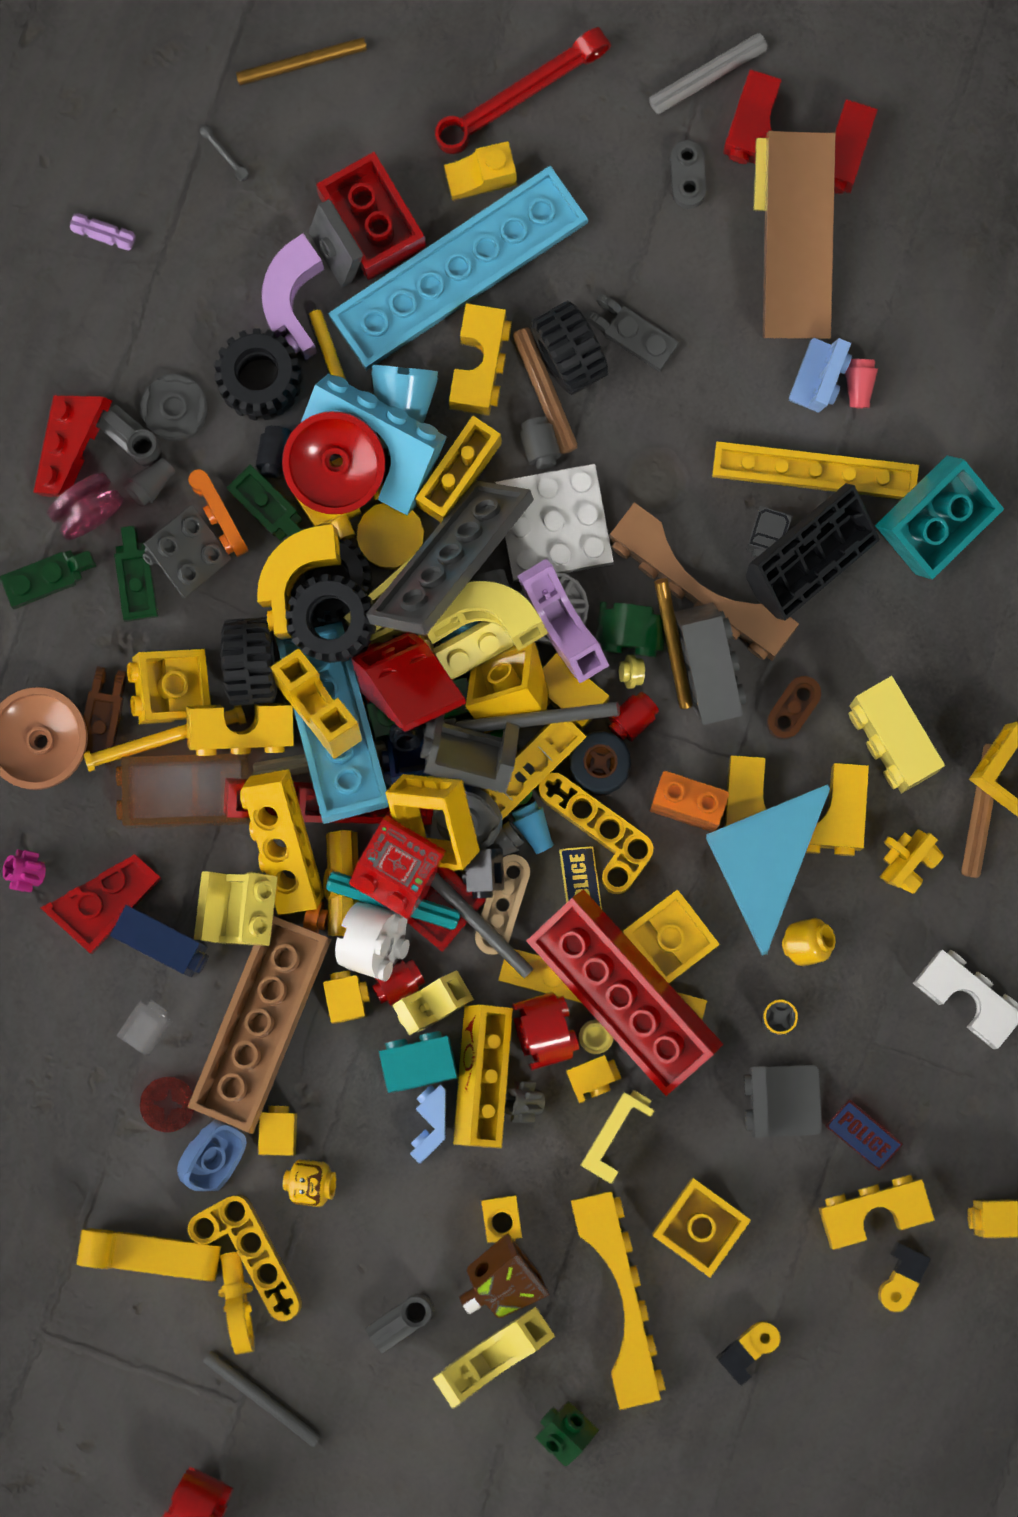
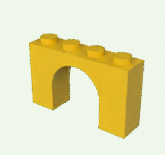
[724,755,869,856]

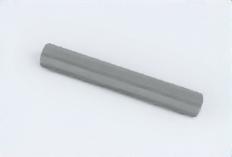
[649,33,768,114]

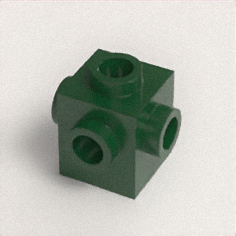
[535,1401,599,1467]

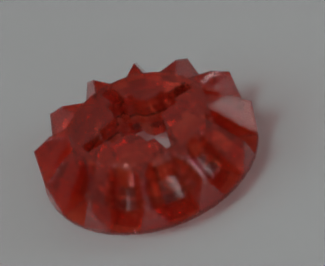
[140,1077,195,1132]

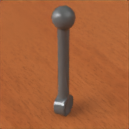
[200,125,249,181]

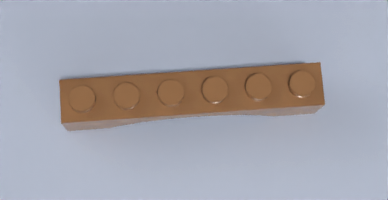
[609,502,799,661]

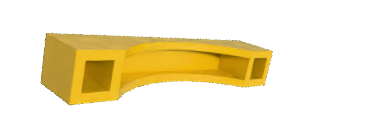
[571,1191,666,1410]

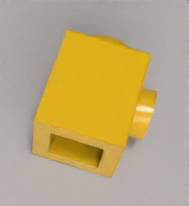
[323,970,370,1024]

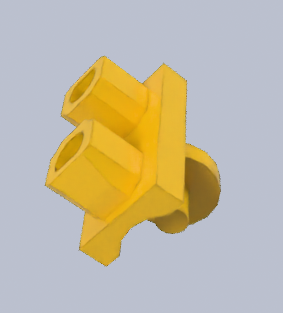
[879,829,944,894]

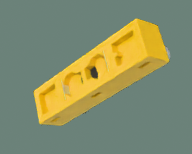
[480,721,586,820]

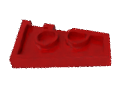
[40,854,161,954]

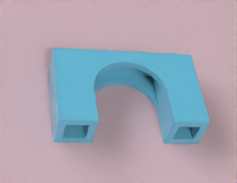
[301,374,447,515]

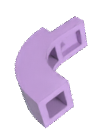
[262,234,324,360]
[517,558,609,683]

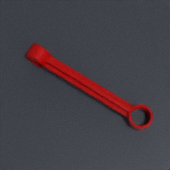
[435,27,611,154]

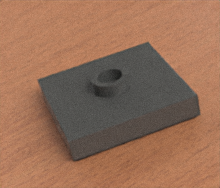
[308,199,363,288]

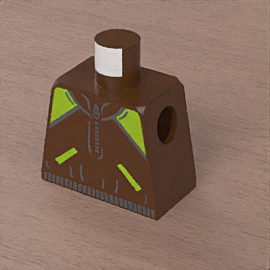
[459,1233,550,1318]

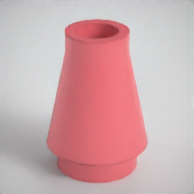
[845,359,878,408]

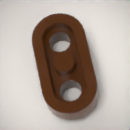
[767,676,821,740]

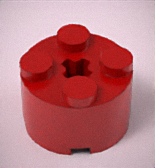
[512,992,579,1070]
[163,1467,234,1517]

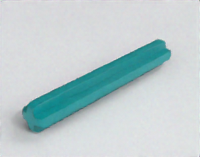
[326,871,460,930]

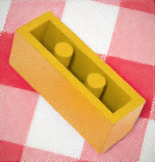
[415,416,502,523]

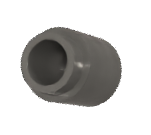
[520,416,561,469]

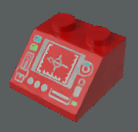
[349,815,446,919]

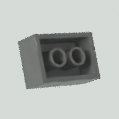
[674,602,747,725]

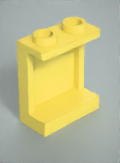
[194,871,278,946]
[580,1090,654,1184]

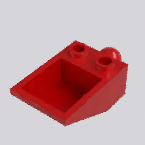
[351,632,466,732]

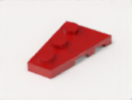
[33,395,112,498]

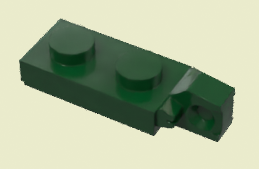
[226,464,303,541]
[114,525,159,622]
[0,550,96,609]

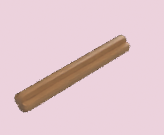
[513,328,577,454]
[961,743,998,878]

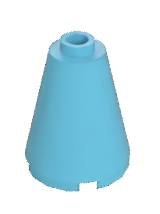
[371,365,438,456]

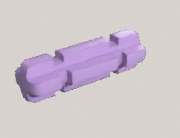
[70,213,135,250]

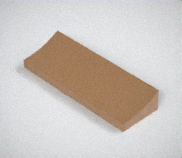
[763,131,835,339]
[188,916,332,1134]

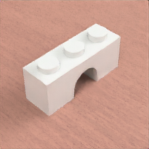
[913,950,1018,1049]

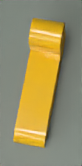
[539,773,653,894]
[188,1195,302,1321]
[76,1228,221,1281]

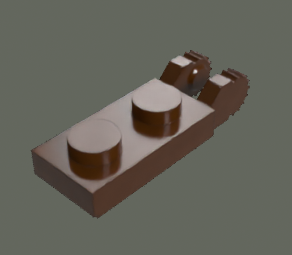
[83,666,127,765]

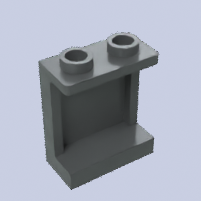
[420,714,520,794]

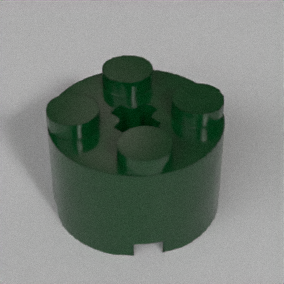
[596,602,665,658]

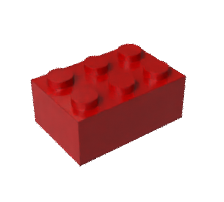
[316,151,426,280]

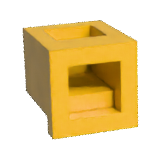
[566,1055,621,1103]

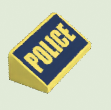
[559,846,602,909]

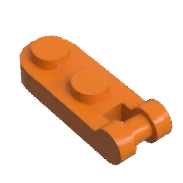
[188,469,249,557]

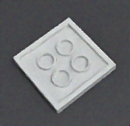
[495,464,614,583]

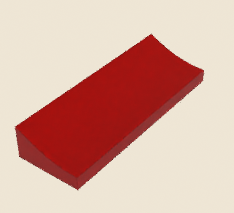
[526,889,723,1096]

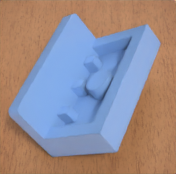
[789,338,852,413]

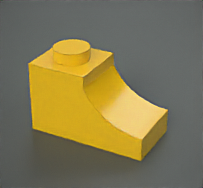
[444,141,517,200]

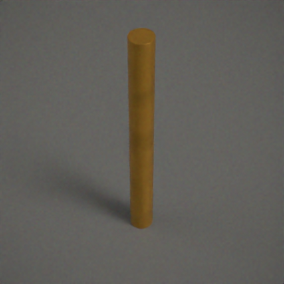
[236,37,367,86]
[654,578,693,709]

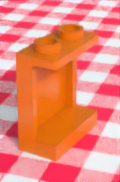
[650,771,729,832]

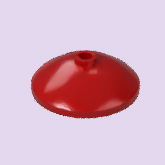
[282,411,385,514]

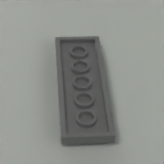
[366,481,534,635]

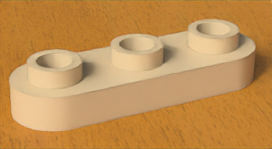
[475,854,530,955]

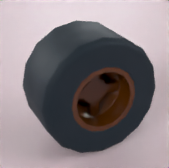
[570,731,631,795]

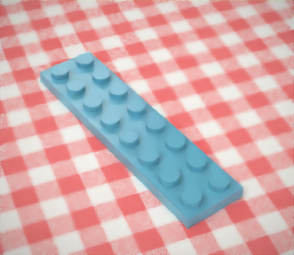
[328,166,588,371]

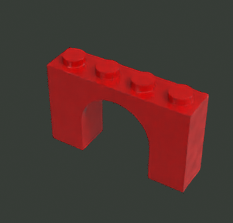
[723,69,878,194]

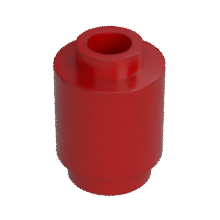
[608,691,659,742]
[372,959,425,1006]

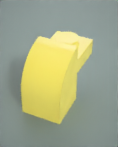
[392,970,474,1035]

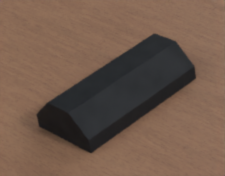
[746,483,880,620]

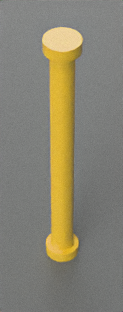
[83,705,246,772]

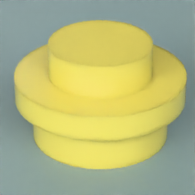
[619,655,645,689]
[579,1020,613,1054]

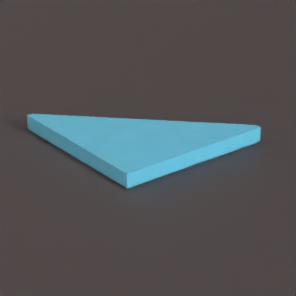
[706,784,830,956]

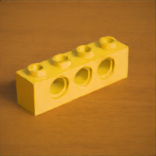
[240,769,325,915]

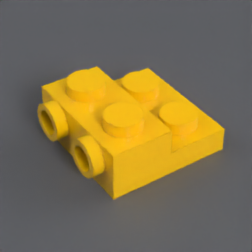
[127,649,211,724]
[622,889,720,983]

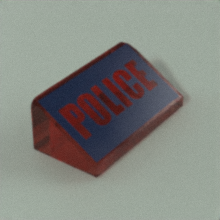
[825,1099,903,1171]

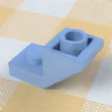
[410,1085,446,1164]

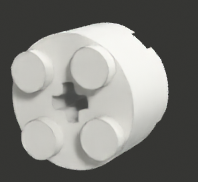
[335,902,410,981]

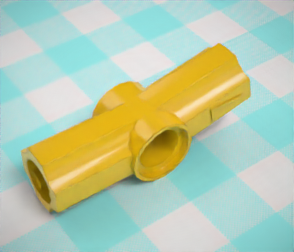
[323,830,359,936]

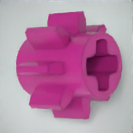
[2,849,46,893]

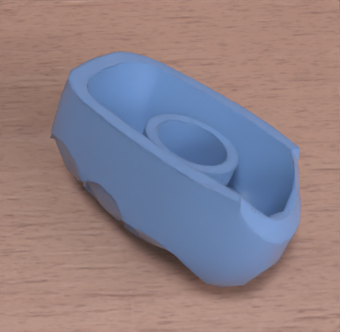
[177,1119,247,1191]

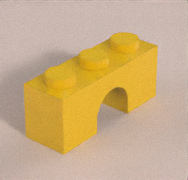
[449,303,512,416]
[271,648,362,759]
[186,703,294,756]
[819,1174,934,1250]

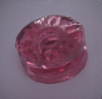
[47,473,124,540]

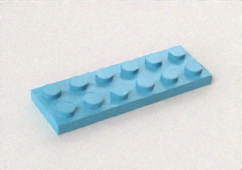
[276,621,389,824]

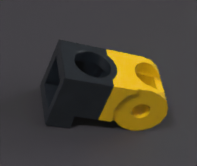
[878,1241,931,1312]
[716,1321,780,1386]

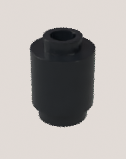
[255,426,292,478]

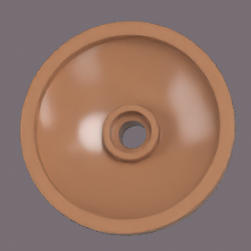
[0,687,88,790]

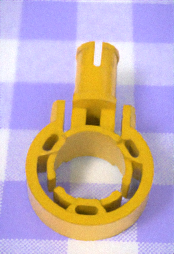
[218,1252,255,1355]

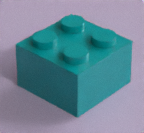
[379,1031,459,1093]

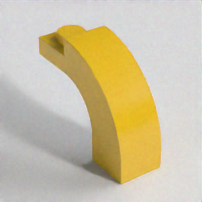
[257,524,341,640]

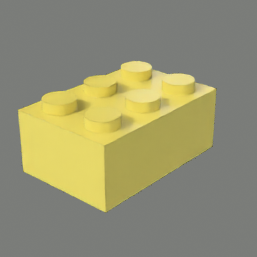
[848,676,945,794]

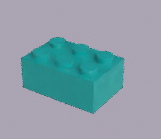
[875,456,1004,580]

